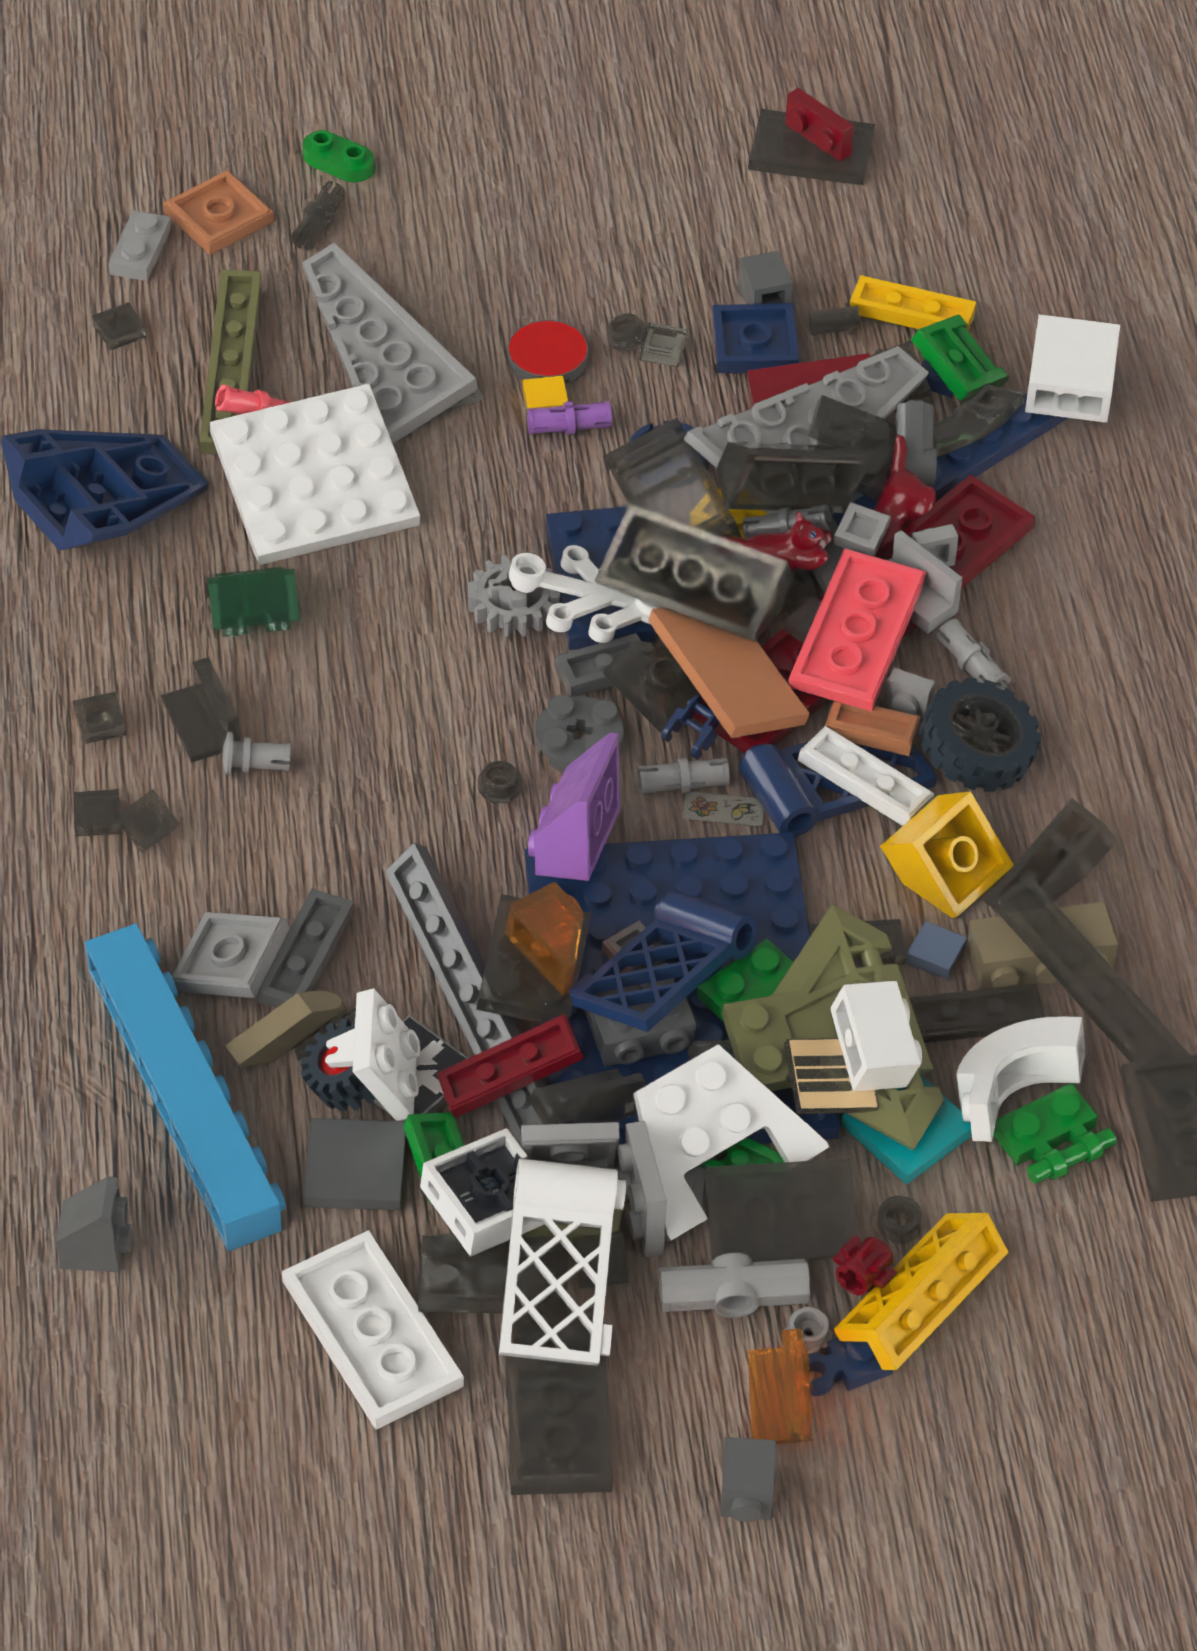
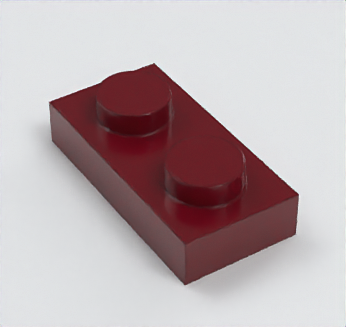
[785,88,854,162]

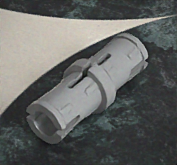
[937,619,1011,690]
[637,757,730,794]

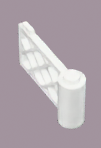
[498,1159,626,1366]

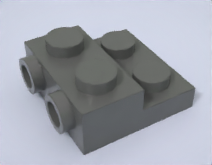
[584,963,696,1067]

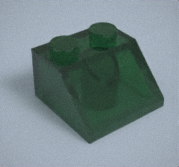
[205,566,300,637]

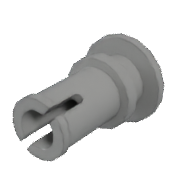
[222,732,290,776]

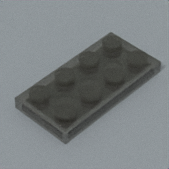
[506,1308,613,1495]

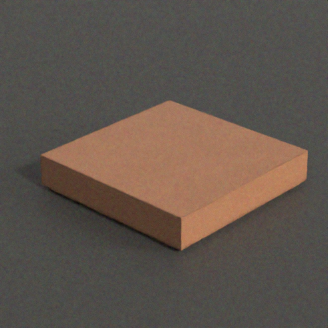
[163,170,274,255]

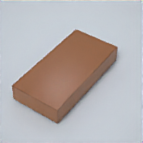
[825,701,920,756]

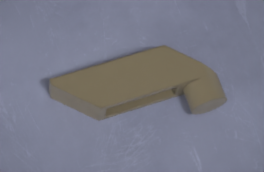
[225,990,347,1067]

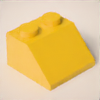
[880,791,1014,918]

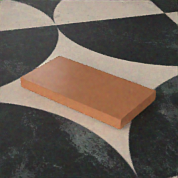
[648,598,809,738]

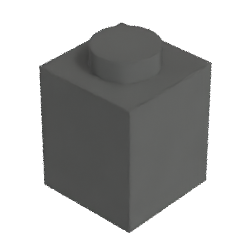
[738,251,793,304]
[720,1437,776,1522]

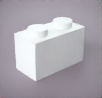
[830,981,922,1092]

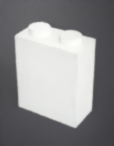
[1025,314,1120,423]

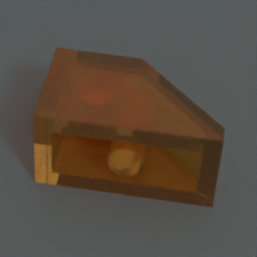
[505,881,583,996]

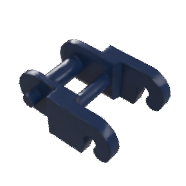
[661,695,721,760]

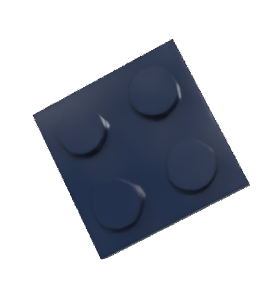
[712,303,799,373]

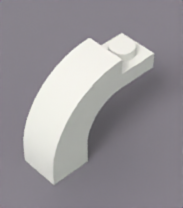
[956,1016,1086,1142]

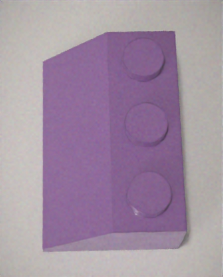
[528,733,620,881]

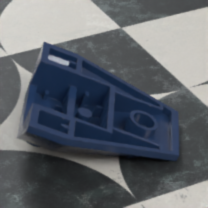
[1,429,209,551]

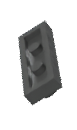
[257,888,355,1008]

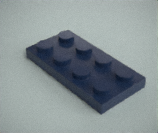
[546,506,654,650]

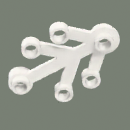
[509,545,674,643]

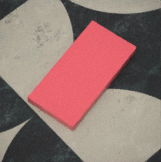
[788,548,927,712]

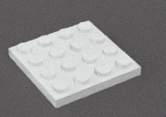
[210,384,420,565]

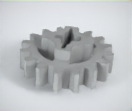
[468,555,560,637]

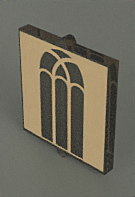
[784,1038,879,1114]

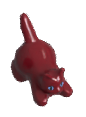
[871,434,936,549]
[705,511,833,595]

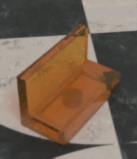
[748,1328,813,1444]

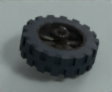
[919,678,1041,792]

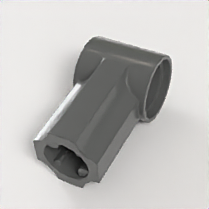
[892,400,937,486]

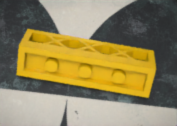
[834,1213,1008,1370]

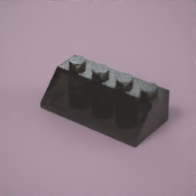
[594,503,794,642]

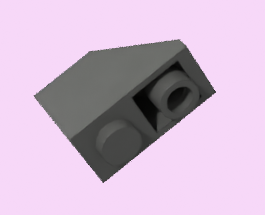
[56,1176,132,1272]

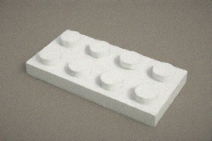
[282,1230,464,1430]

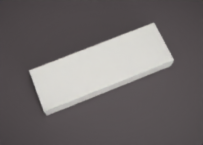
[798,726,934,826]

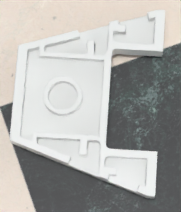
[633,1044,829,1242]

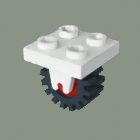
[300,988,420,1121]

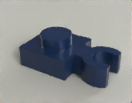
[799,1338,893,1396]

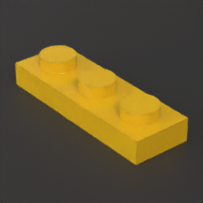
[849,275,977,331]

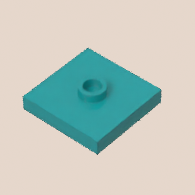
[841,1075,972,1185]

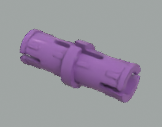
[527,401,612,435]

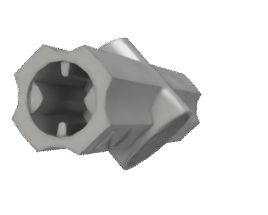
[658,1253,810,1318]

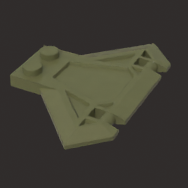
[721,904,944,1151]

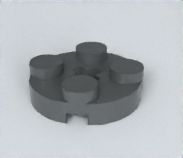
[535,695,624,772]

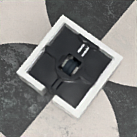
[420,1128,545,1257]

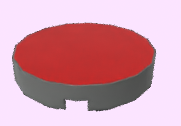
[507,320,589,383]

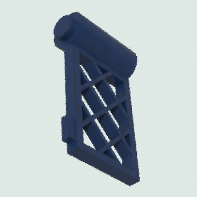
[739,741,937,838]
[569,891,758,1032]

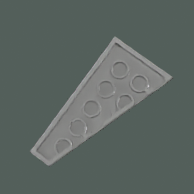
[302,242,478,444]
[684,346,929,514]

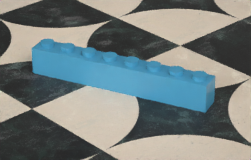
[84,923,286,1252]

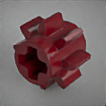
[833,1235,897,1296]

